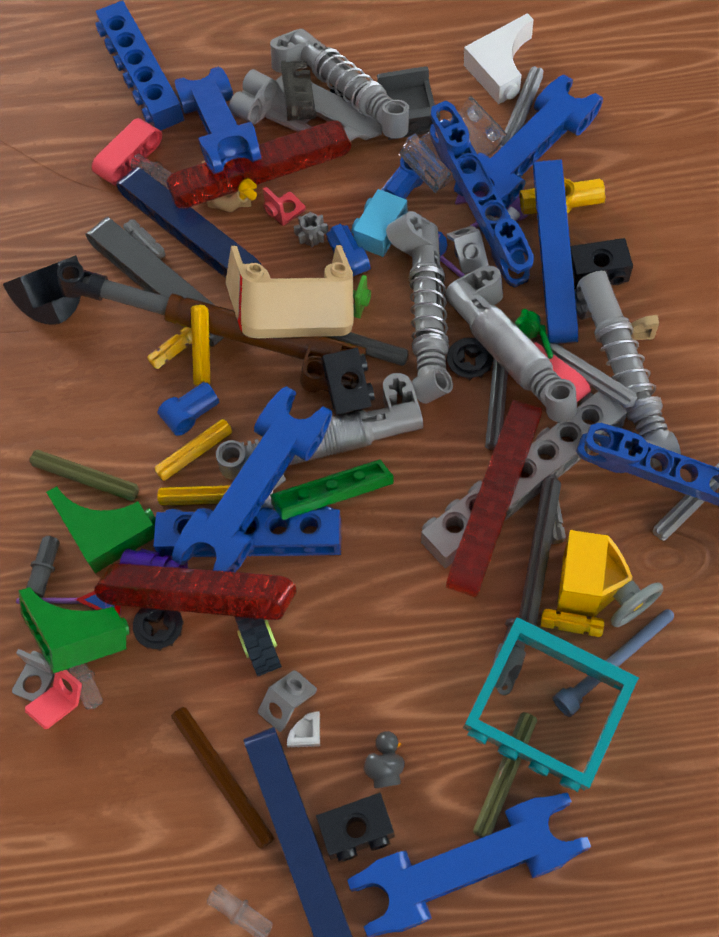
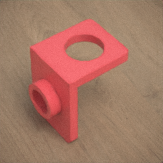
[263,187,306,226]
[25,670,82,729]

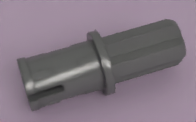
[26,536,60,598]

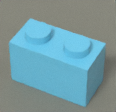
[351,189,408,257]

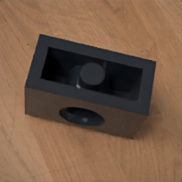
[570,238,633,290]
[321,348,375,416]
[316,792,395,863]

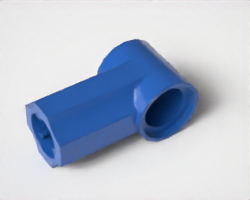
[381,152,424,199]
[326,224,371,276]
[157,382,220,436]

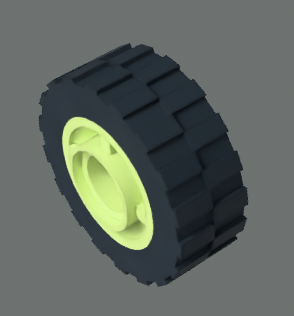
[232,601,282,677]

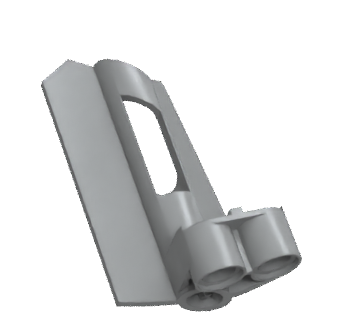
[229,69,382,149]

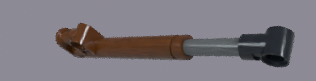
[57,261,367,393]

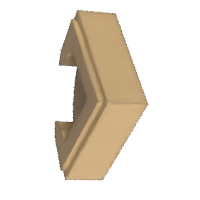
[630,315,659,340]

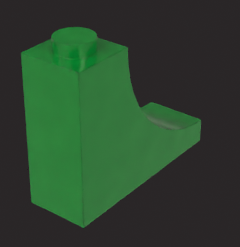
[46,486,156,574]
[18,587,130,674]

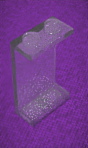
[399,96,507,193]

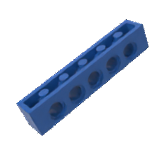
[95,0,185,131]
[154,506,341,557]

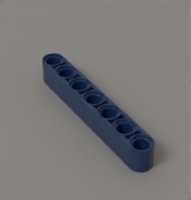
[116,166,262,278]
[243,727,353,937]

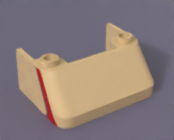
[225,245,354,338]

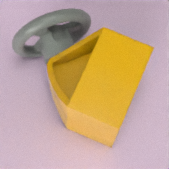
[557,530,664,627]

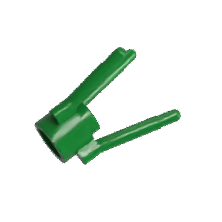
[515,309,553,359]

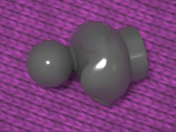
[364,731,405,788]

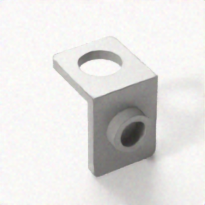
[447,226,488,274]
[12,649,55,702]
[258,670,317,732]

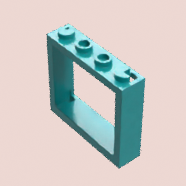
[463,617,639,792]

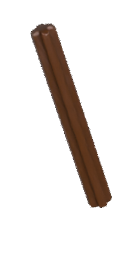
[171,707,274,848]

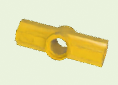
[519,178,606,215]

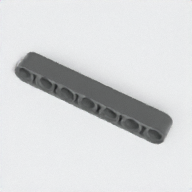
[85,217,224,347]

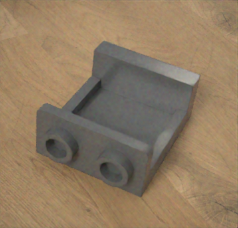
[377,66,440,140]

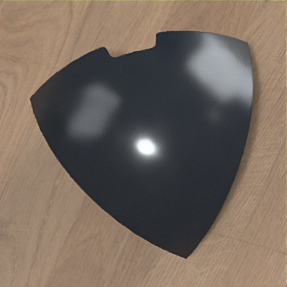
[3,255,81,325]

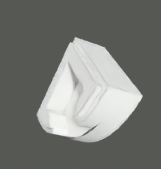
[287,711,320,747]

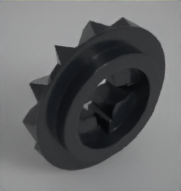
[447,337,493,381]
[133,601,184,651]

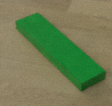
[270,459,394,520]

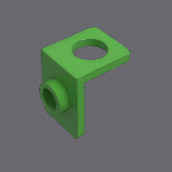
[353,275,371,318]

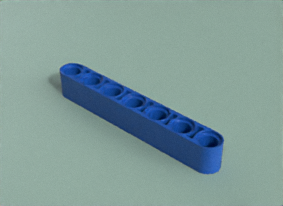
[533,159,578,344]

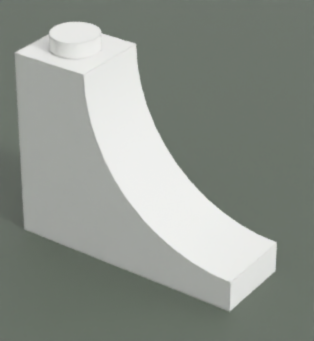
[464,13,534,104]

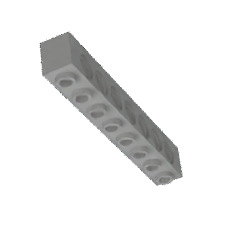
[421,391,628,569]

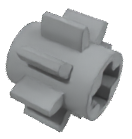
[294,212,328,247]

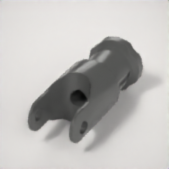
[492,618,526,695]

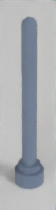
[553,609,674,717]

